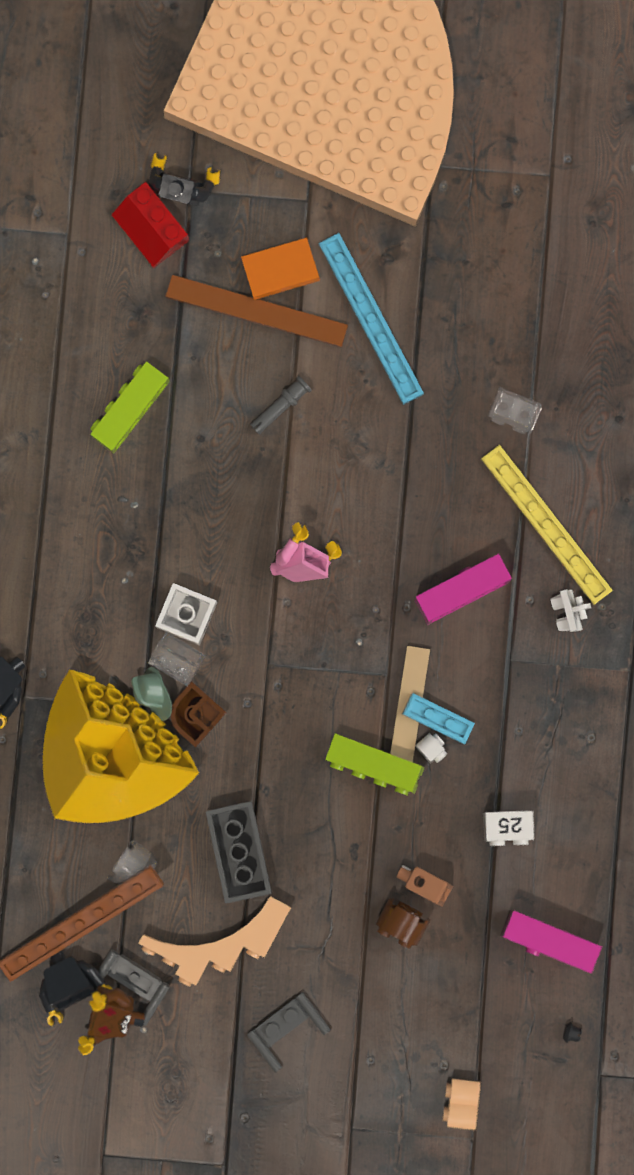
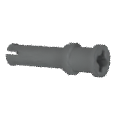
[250,375,312,435]

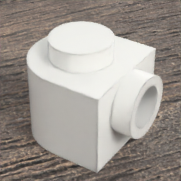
[415,733,447,764]

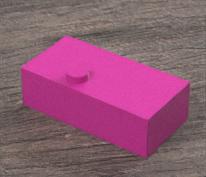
[415,554,512,625]
[501,910,602,973]

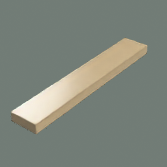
[387,646,430,784]

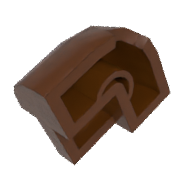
[170,681,227,747]

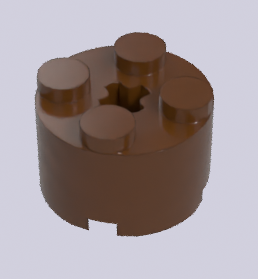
[376,898,431,949]

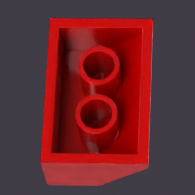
[112,182,189,268]

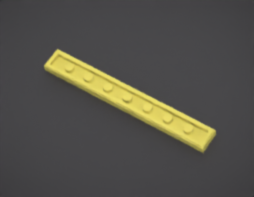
[481,445,613,605]

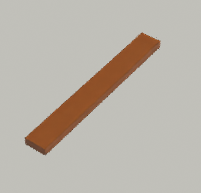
[166,275,348,348]
[0,865,164,982]

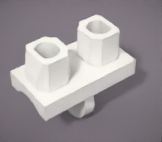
[551,590,591,632]

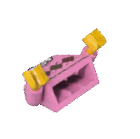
[270,522,342,582]

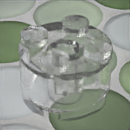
[107,840,158,885]

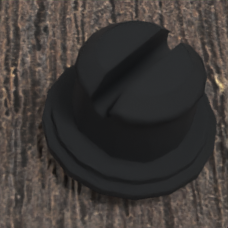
[563,1022,582,1043]

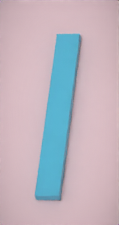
[319,233,424,405]

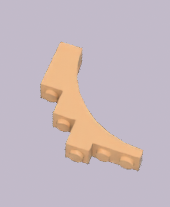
[139,896,291,987]

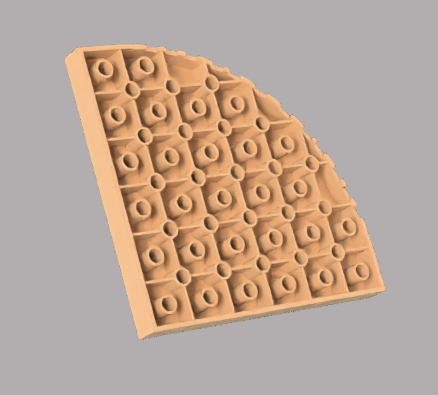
[164,0,454,226]

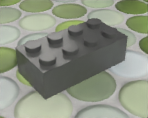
[206,801,272,904]

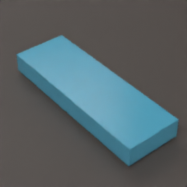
[402,693,475,744]

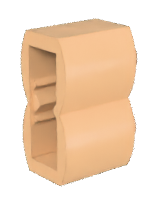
[443,1078,480,1130]

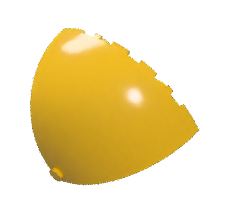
[43,669,199,823]

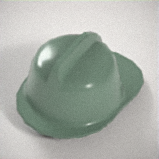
[131,667,172,721]

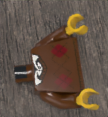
[78,986,145,1055]

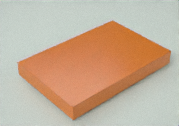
[241,238,320,300]

